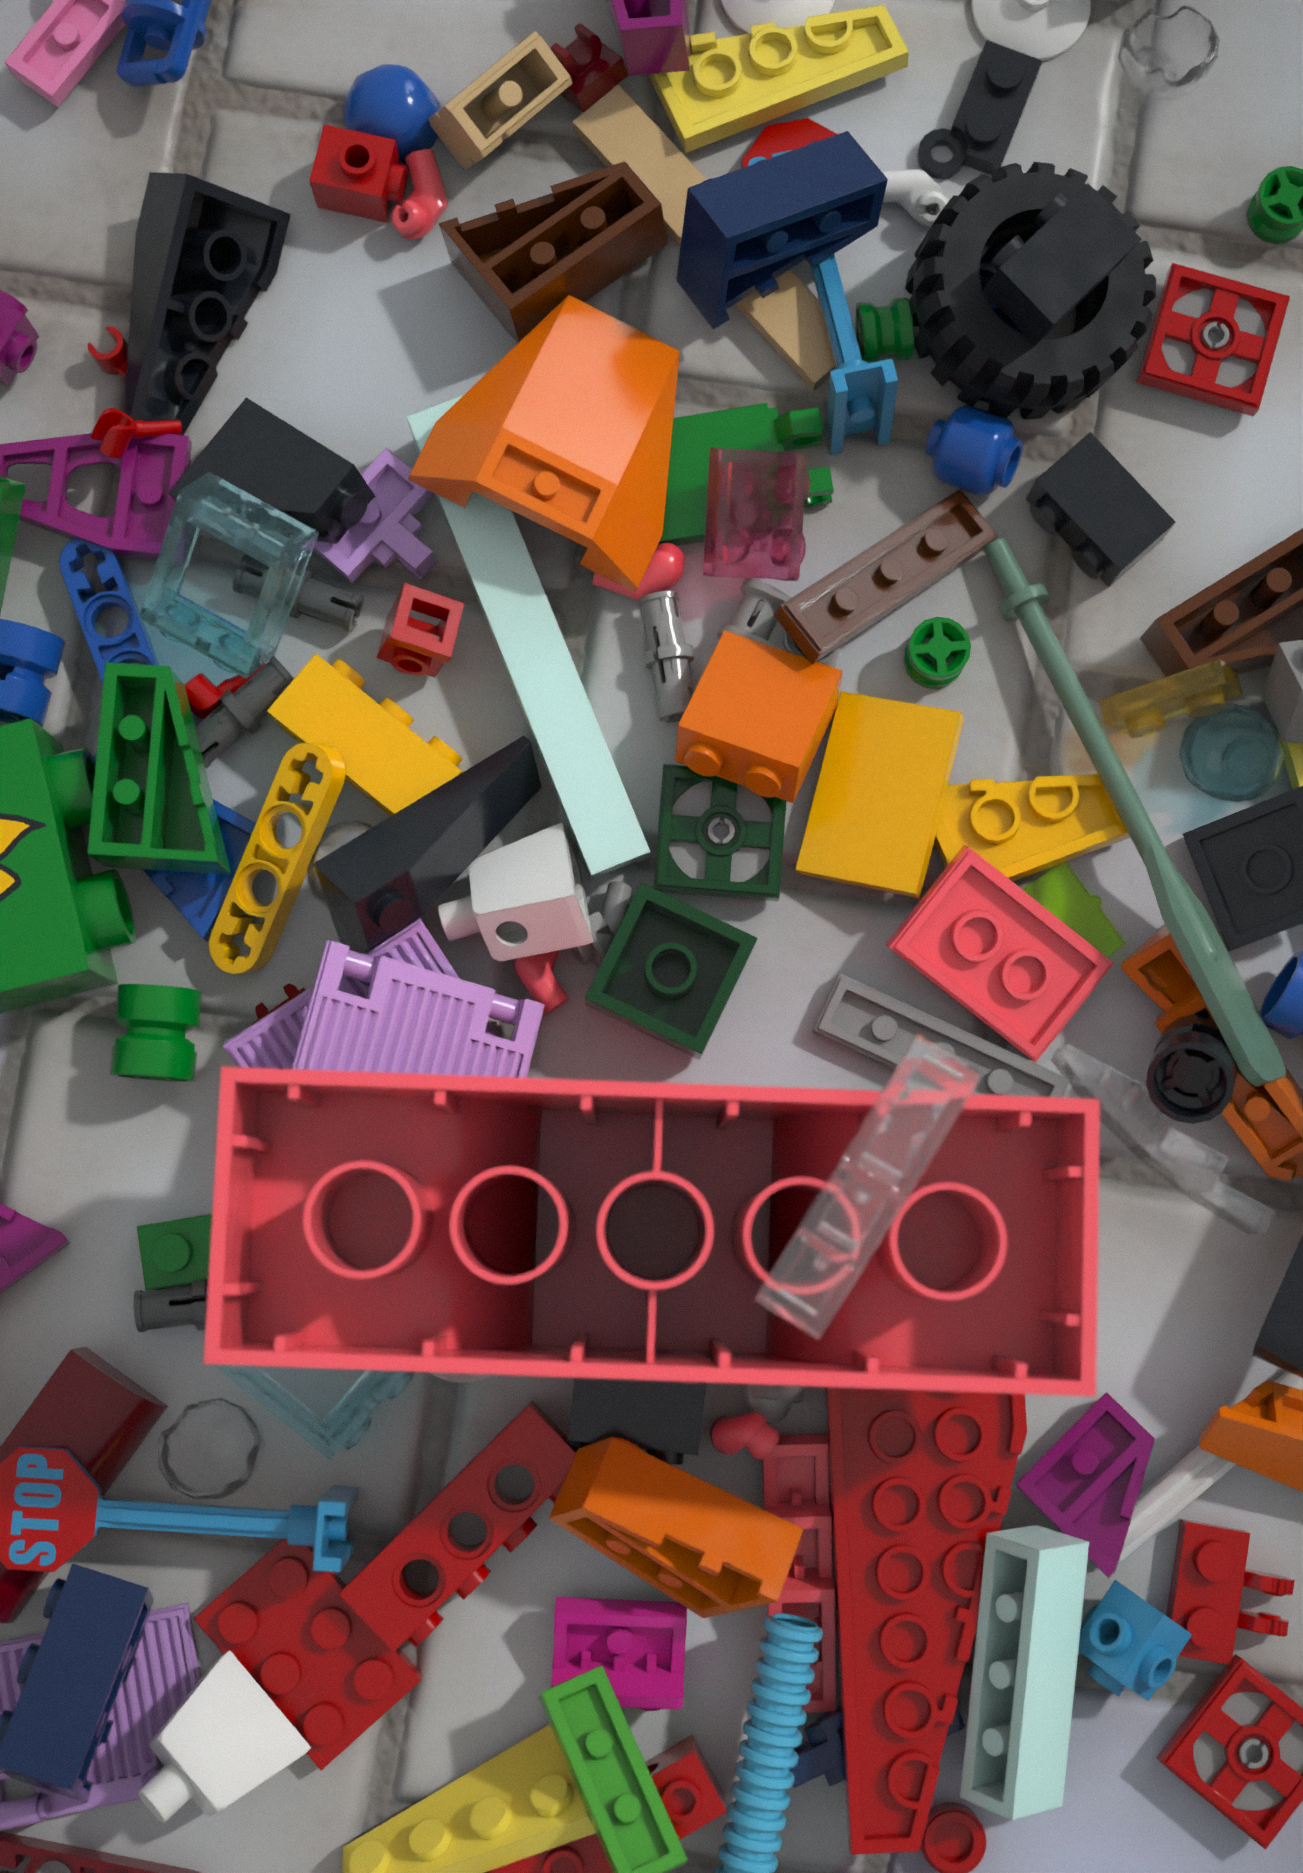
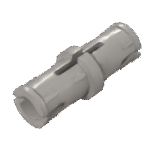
[639,591,694,722]

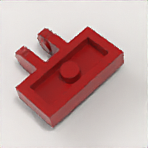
[1166,1519,1295,1665]

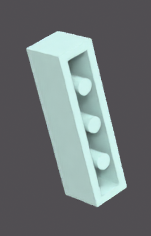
[960,1525,1089,1821]

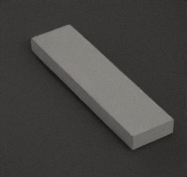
[812,973,1070,1098]

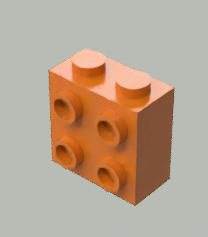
[675,630,843,803]

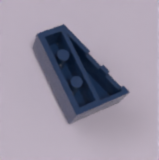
[676,131,888,330]
[0,1564,154,1803]

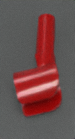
[87,326,128,380]
[90,408,182,458]
[185,662,266,719]

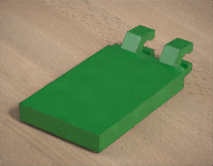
[658,403,834,546]

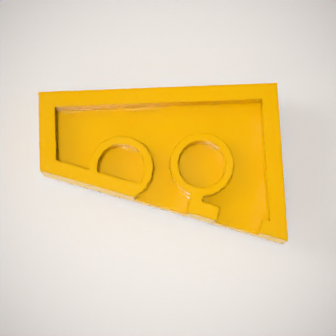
[934,774,1130,882]

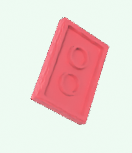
[885,845,1114,1063]

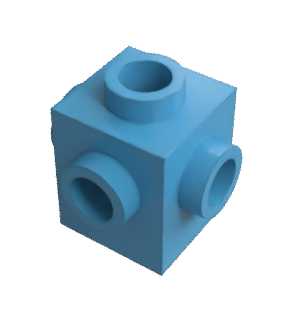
[1078,1580,1192,1701]

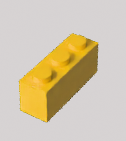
[267,653,463,816]

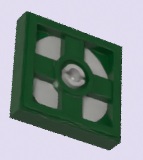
[653,764,787,901]

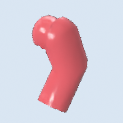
[391,149,448,240]
[592,543,685,601]
[514,950,570,1016]
[709,1411,780,1459]

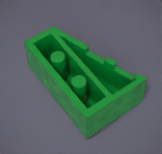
[87,662,232,875]

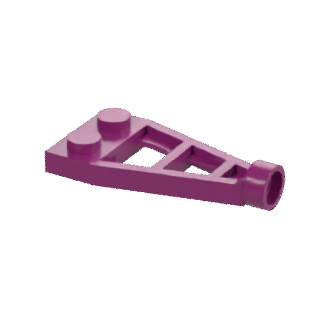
[0,433,192,562]

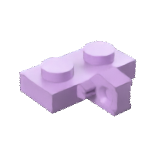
[305,447,437,583]

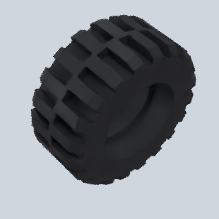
[905,162,1156,420]

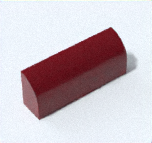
[0,1347,168,1624]

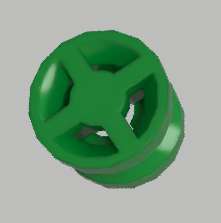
[1246,166,1303,244]
[855,297,914,363]
[903,617,971,689]

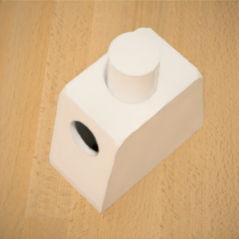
[438,823,593,962]
[138,1650,311,1823]

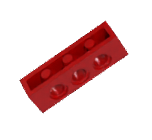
[339,1401,578,1653]
[485,1735,727,1873]

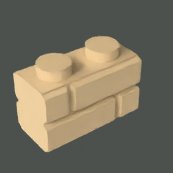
[428,31,573,170]

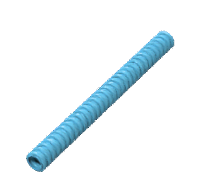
[714,1613,823,1873]

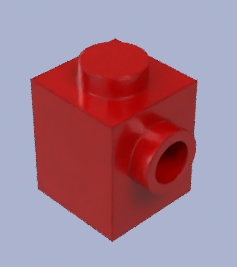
[309,124,408,223]

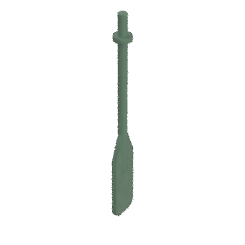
[983,538,1286,1087]

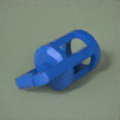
[117,0,211,87]

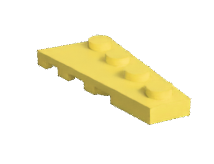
[648,5,909,153]
[342,1724,596,1873]

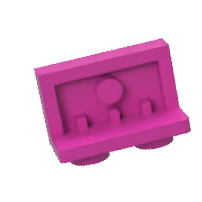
[551,1597,687,1711]

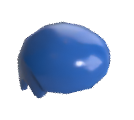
[343,64,440,163]

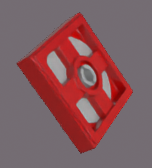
[1136,263,1290,417]
[1156,1654,1303,1850]

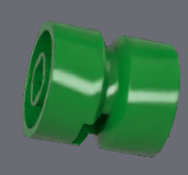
[110,984,202,1082]

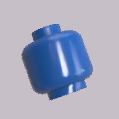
[926,405,1023,496]

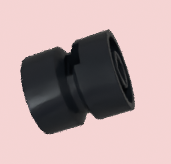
[1146,1014,1238,1124]

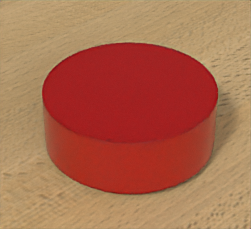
[920,1802,986,1873]

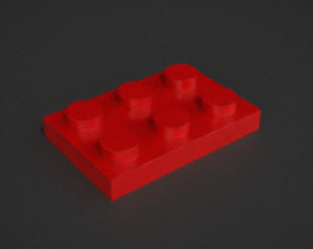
[194,1539,423,1771]

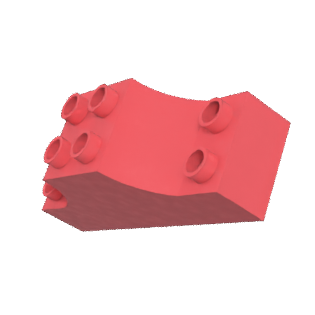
[204,1067,1100,1397]

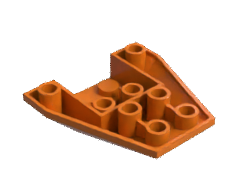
[408,295,680,592]

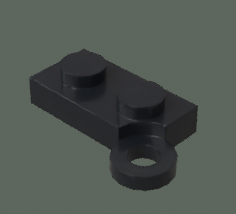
[917,40,1042,179]

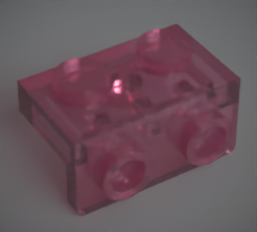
[703,448,810,581]

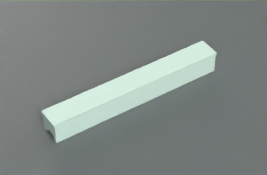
[406,395,650,882]

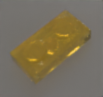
[1099,659,1243,738]

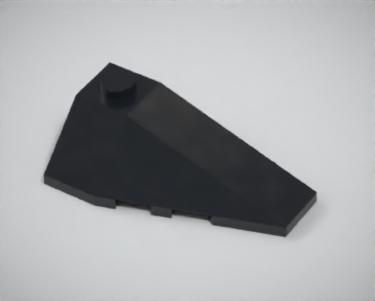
[124,172,291,435]
[313,735,541,953]

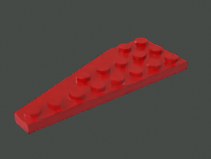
[825,1387,1027,1855]

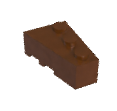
[439,161,668,344]
[1140,528,1303,689]

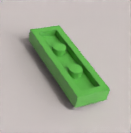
[539,1665,688,1873]

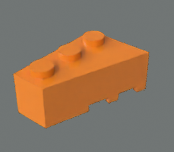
[549,1437,804,1618]

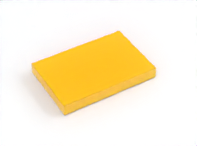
[795,691,965,899]

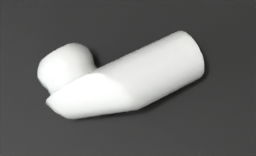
[882,169,949,227]

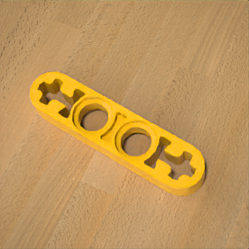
[209,742,346,974]

